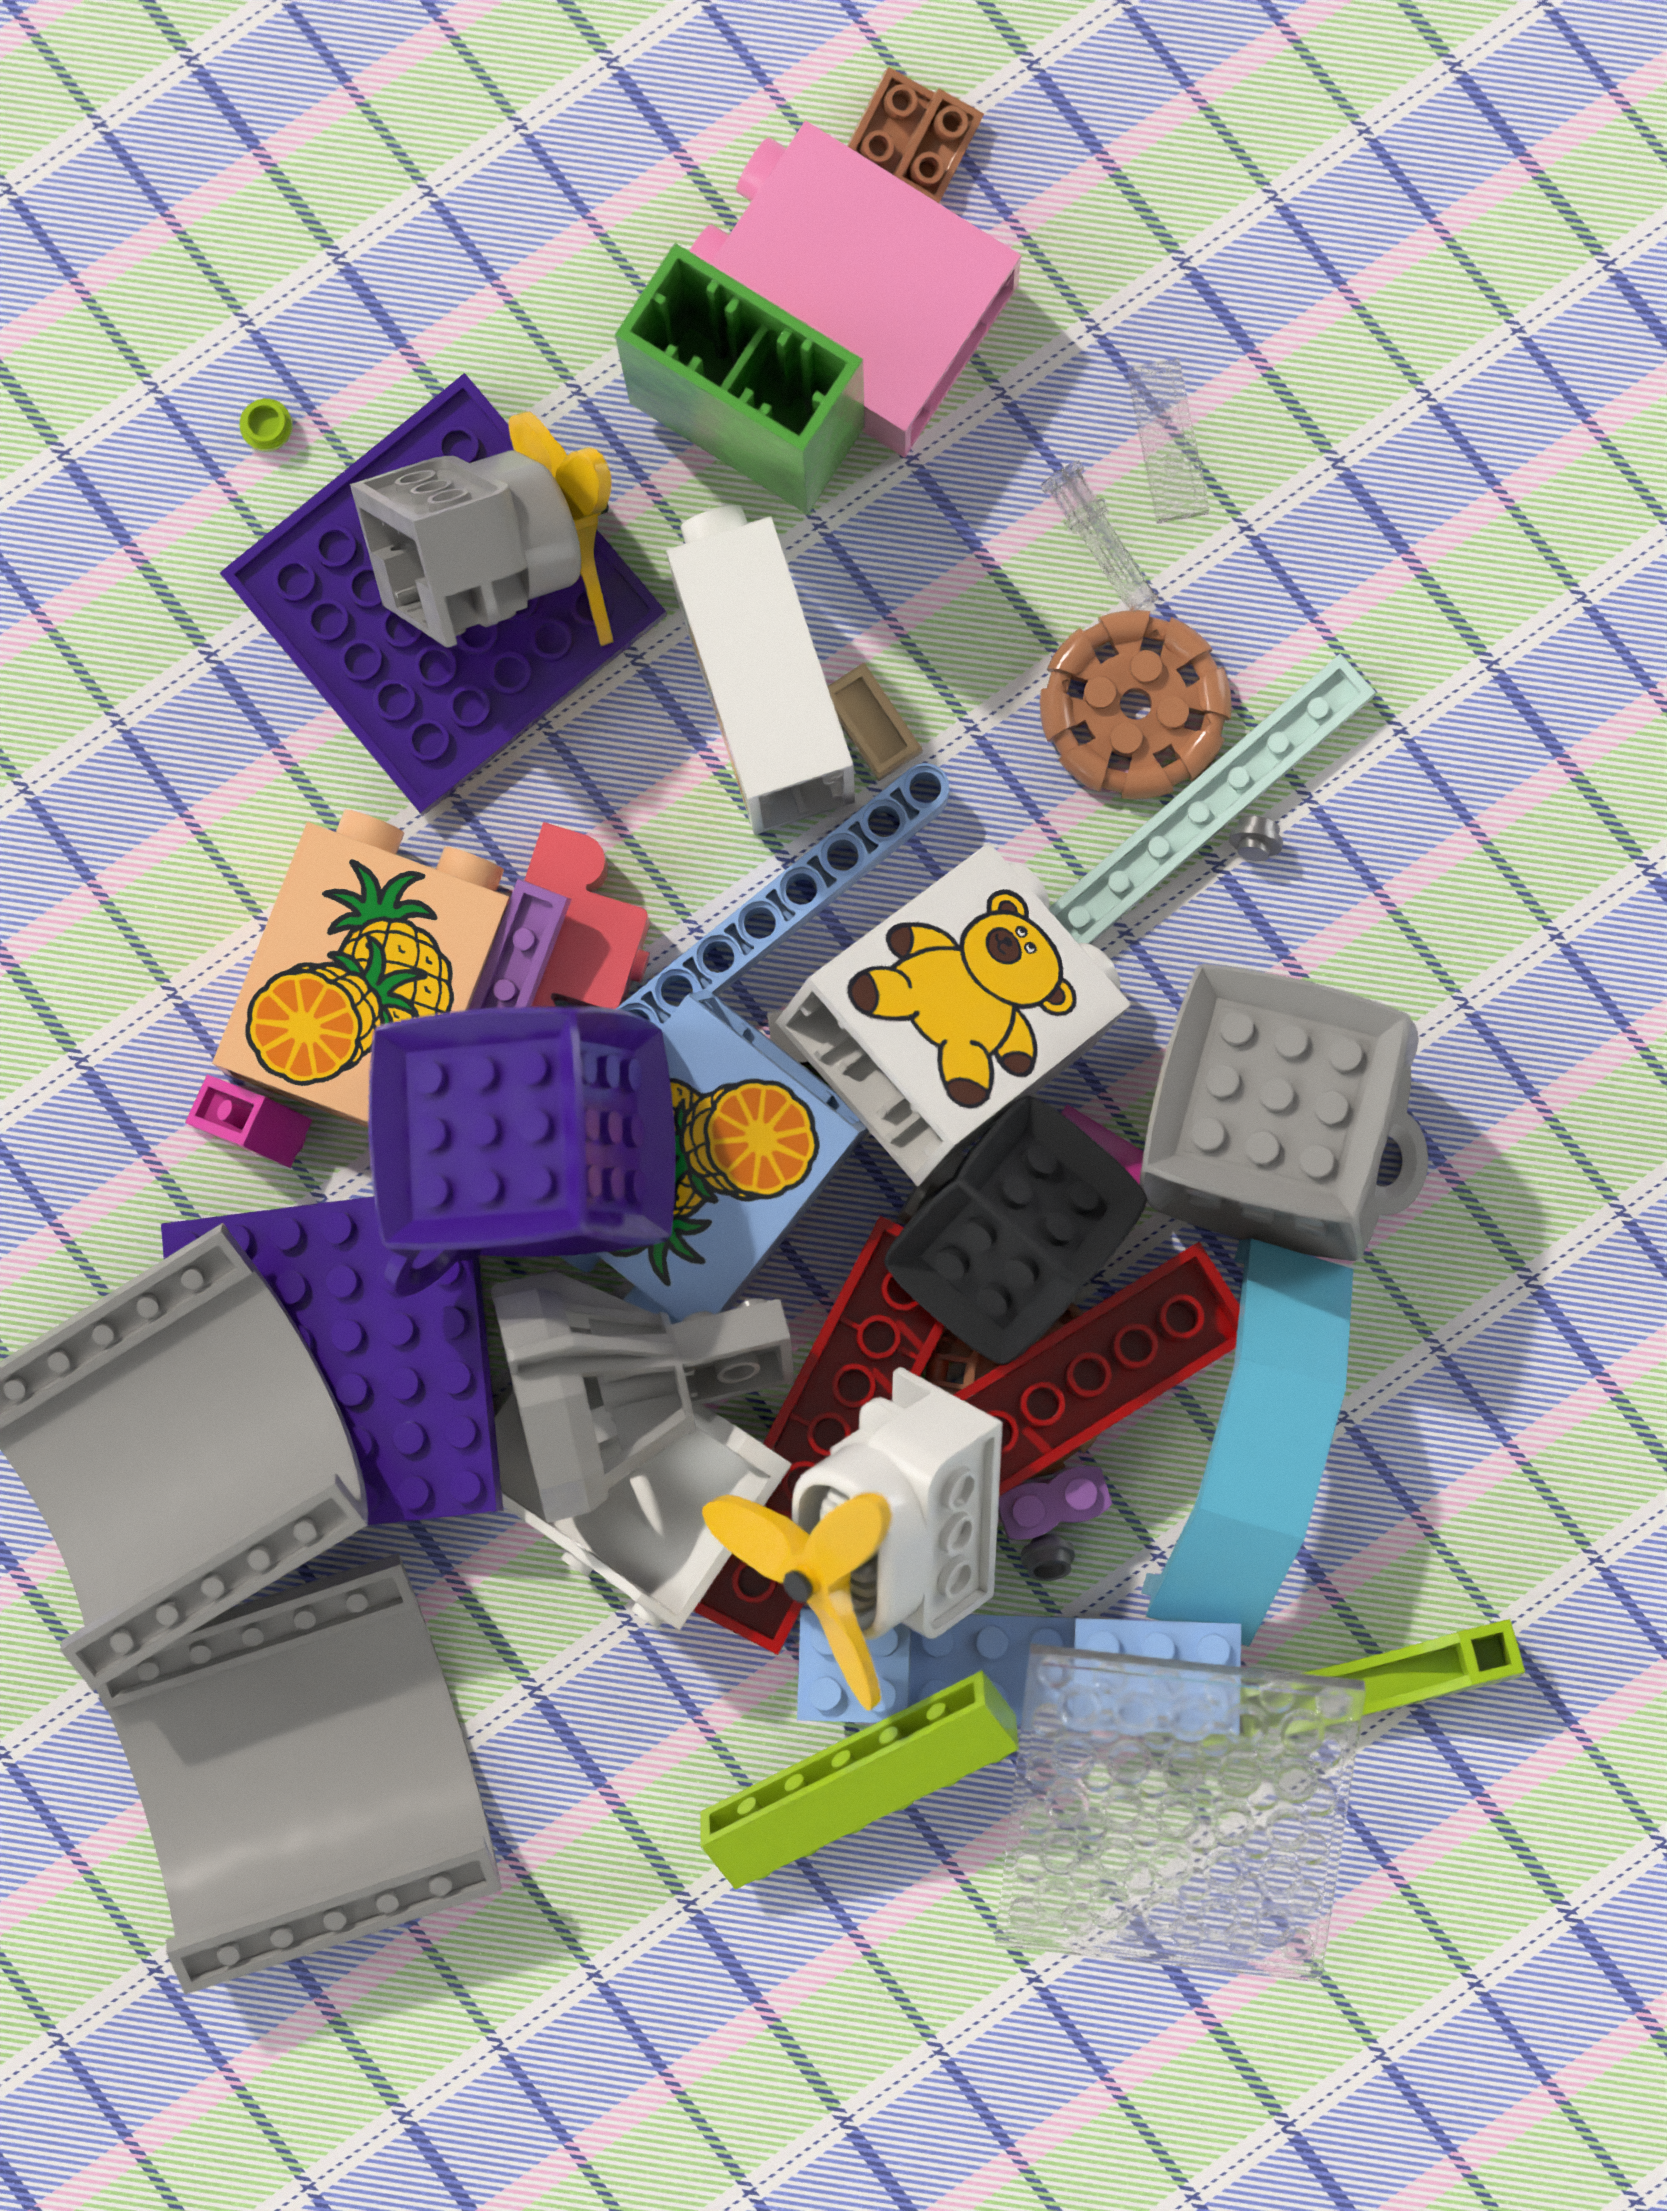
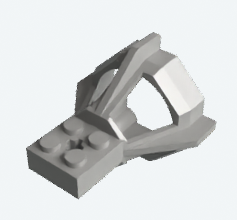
[491,1271,794,1523]

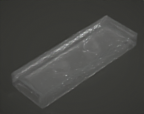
[1126,358,1210,524]

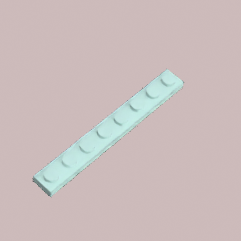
[1049,654,1376,944]

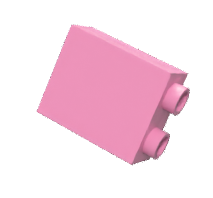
[689,120,1021,458]

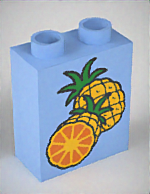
[560,989,869,1324]

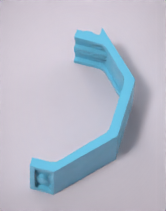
[1141,1238,1353,1647]

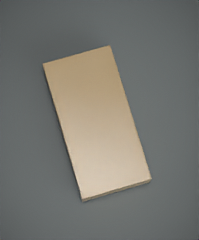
[827,663,923,782]

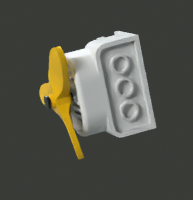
[702,1367,1002,1711]

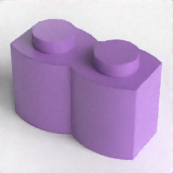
[998,1466,1113,1540]

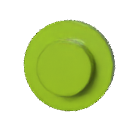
[239,398,293,452]

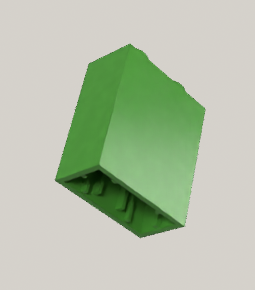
[614,243,865,515]

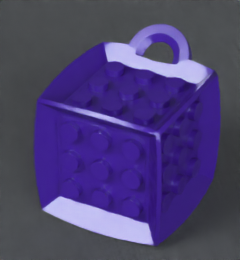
[368,1007,675,1296]

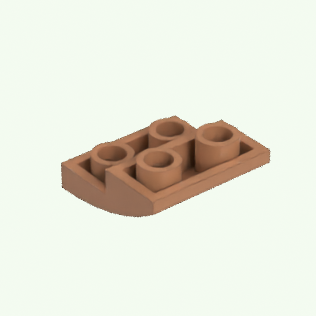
[847,67,984,203]

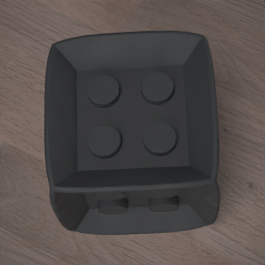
[884,1095,1148,1365]

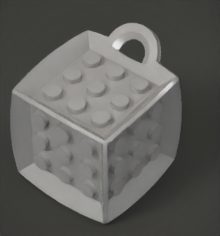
[1140,964,1428,1261]

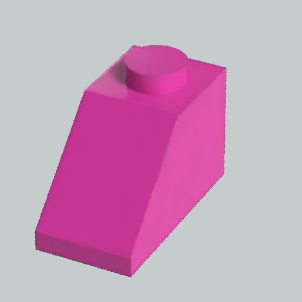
[185,1075,312,1168]

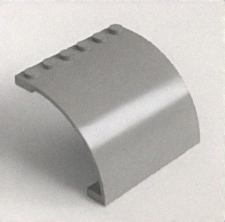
[0,1223,368,1691]
[96,1553,502,1995]

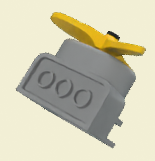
[350,412,613,647]

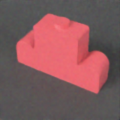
[524,822,650,1009]

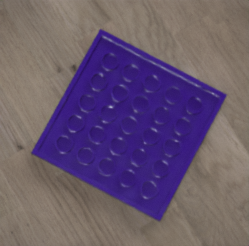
[219,373,667,817]
[161,1196,504,1526]

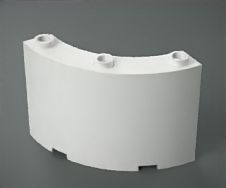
[494,1326,792,1631]

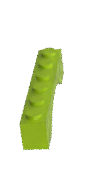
[1196,1618,1525,1756]

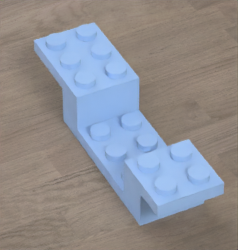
[797,1609,1241,1735]

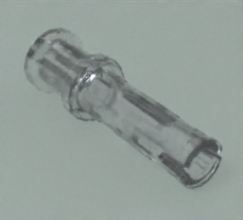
[1040,460,1159,612]

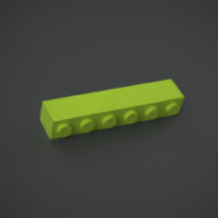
[700,1670,1019,1890]

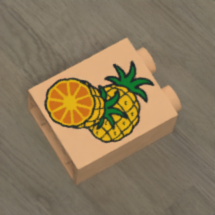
[212,809,510,1128]

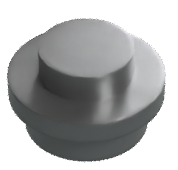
[1229,816,1283,861]
[1020,1534,1075,1581]

